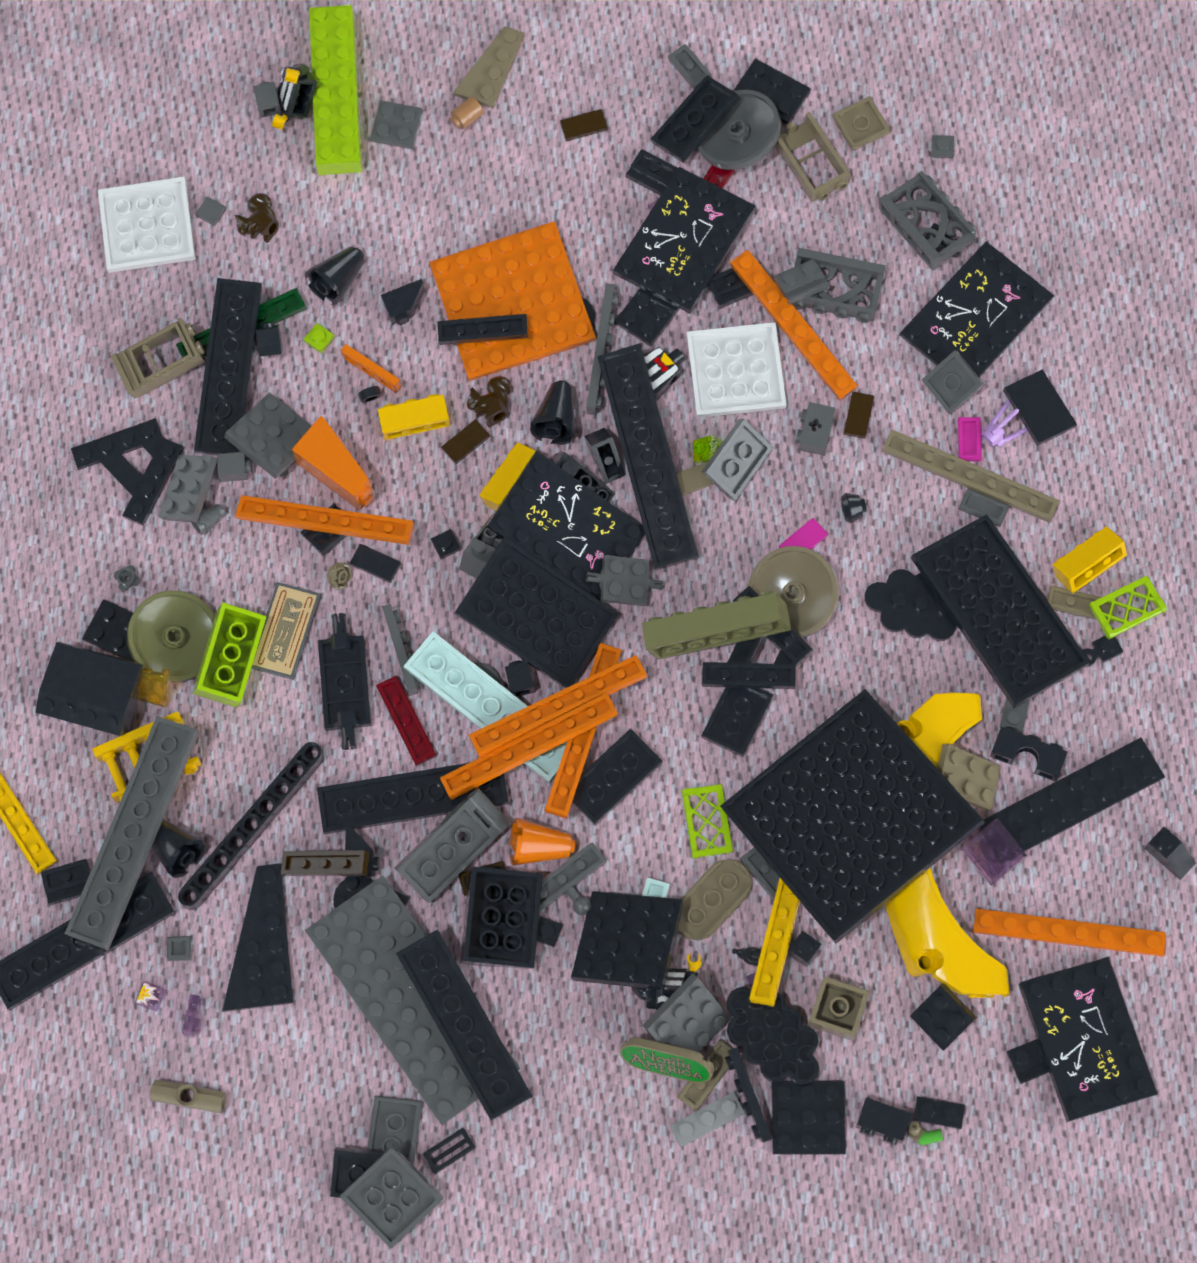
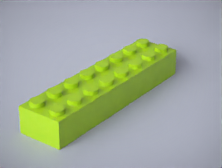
[309,5,362,175]

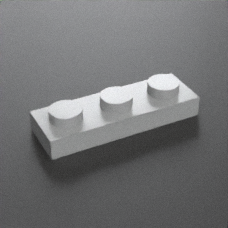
[670,1092,745,1148]

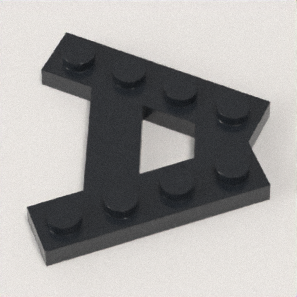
[71,418,184,526]
[702,586,813,689]

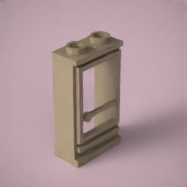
[775,112,851,202]
[111,318,206,399]

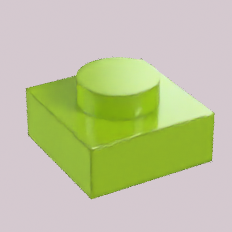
[303,323,335,354]

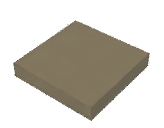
[832,96,891,152]

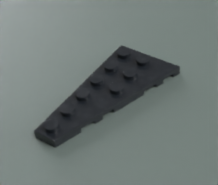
[222,863,294,1012]

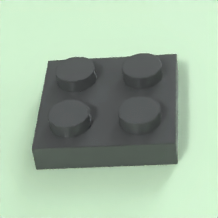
[370,100,423,150]
[922,350,985,414]

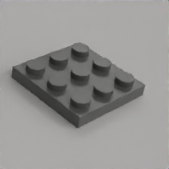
[224,392,311,479]
[642,974,731,1053]
[340,1145,444,1248]

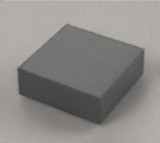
[195,196,226,226]
[167,936,191,962]

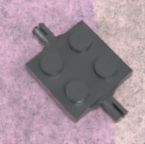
[586,555,663,606]

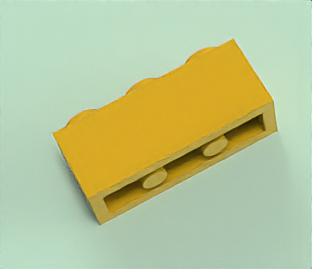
[378,394,450,440]
[479,442,536,511]
[1052,526,1127,594]

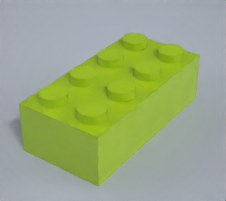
[192,602,267,708]

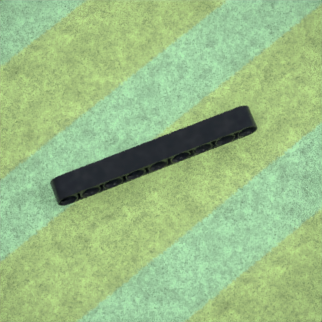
[178,742,324,910]

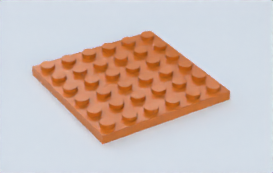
[429,221,596,381]

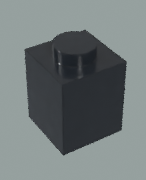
[256,322,283,357]
[505,660,535,697]
[787,930,822,968]

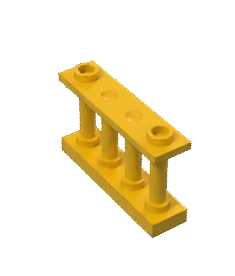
[92,711,202,803]

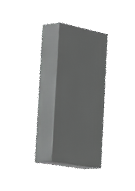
[958,488,1009,527]

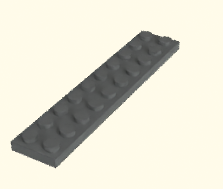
[65,716,200,950]

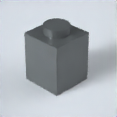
[253,82,282,118]
[217,452,252,482]

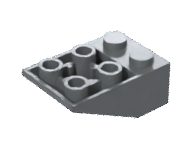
[459,512,503,578]

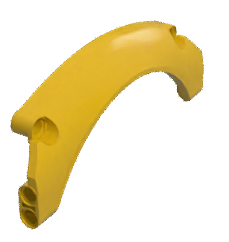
[885,693,1010,998]

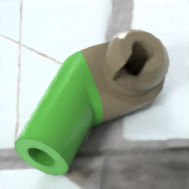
[907,1122,943,1145]

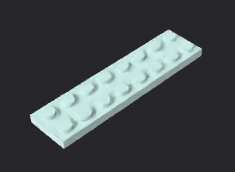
[404,631,567,783]

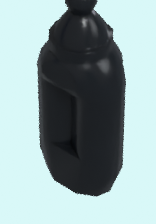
[732,947,762,967]

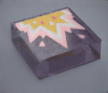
[135,981,166,1012]

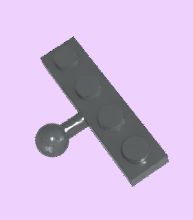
[539,842,607,915]

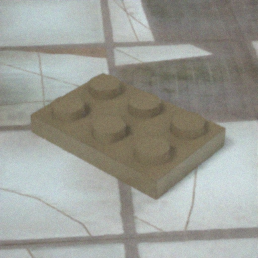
[937,744,1001,811]

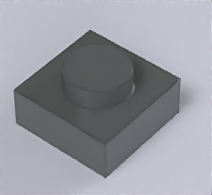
[932,135,954,158]

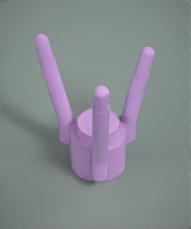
[981,400,1027,447]

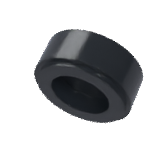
[358,386,382,403]

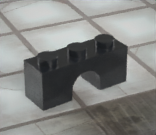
[990,726,1068,782]

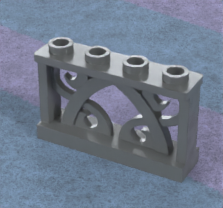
[879,171,976,271]
[792,248,886,323]

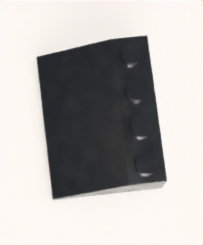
[35,641,143,736]
[460,866,543,969]

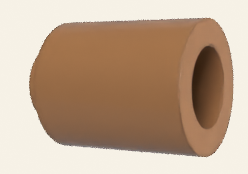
[450,96,484,130]

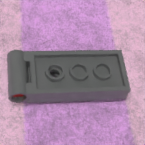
[394,788,510,903]

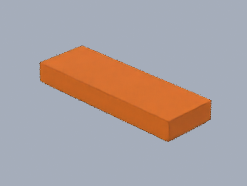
[341,344,401,392]

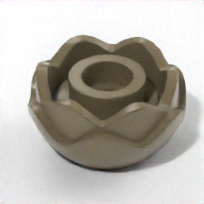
[327,562,352,590]

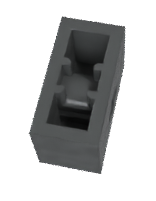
[795,402,835,456]

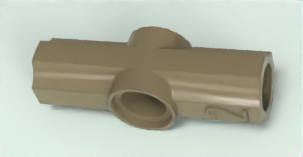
[150,1080,226,1114]

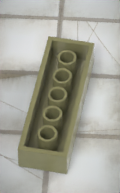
[642,591,791,659]

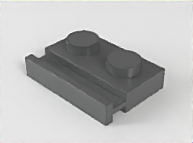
[774,259,829,305]

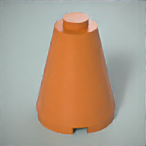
[510,818,575,865]

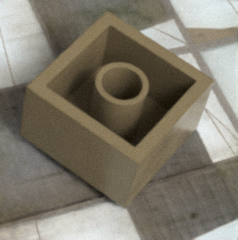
[808,976,870,1041]

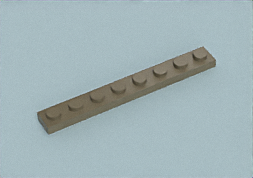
[882,430,1060,523]

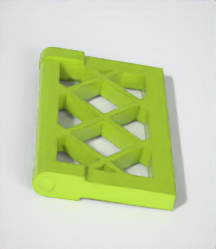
[1089,575,1167,639]
[681,784,733,859]

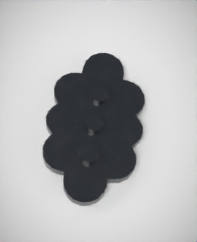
[864,569,958,641]
[726,987,819,1085]

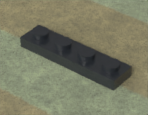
[437,314,528,345]
[725,1047,772,1143]

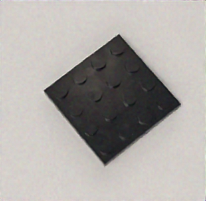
[571,891,684,990]

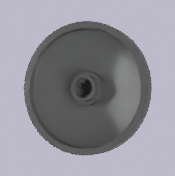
[697,90,781,170]

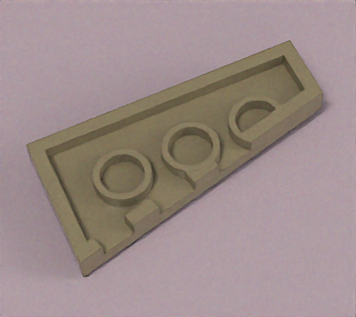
[453,26,525,109]

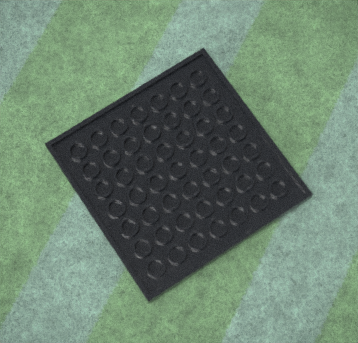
[720,689,985,944]

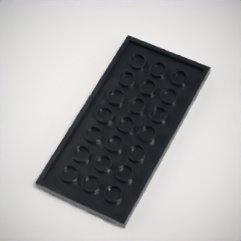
[911,514,1090,708]

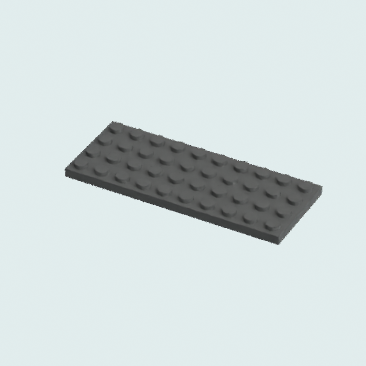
[305,875,520,1125]

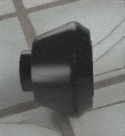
[841,493,867,524]

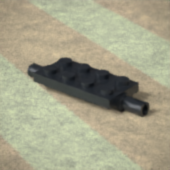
[318,613,372,750]

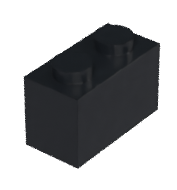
[856,1097,912,1146]

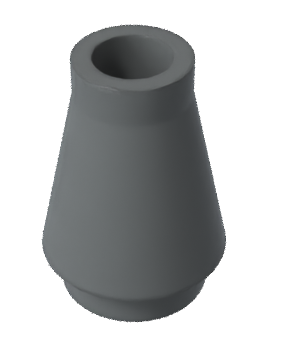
[191,504,226,535]

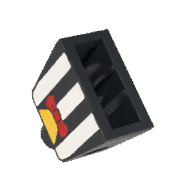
[644,347,685,400]

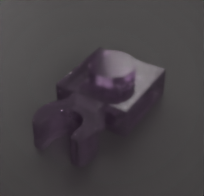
[182,994,202,1038]

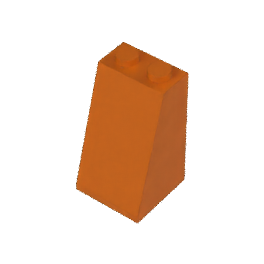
[292,416,374,511]

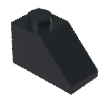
[381,279,425,325]
[584,427,626,484]
[345,826,379,877]
[1144,827,1196,880]

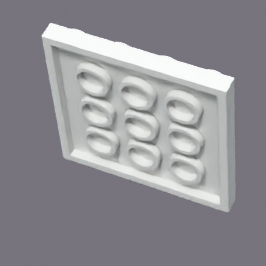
[98,177,196,273]
[687,322,786,418]

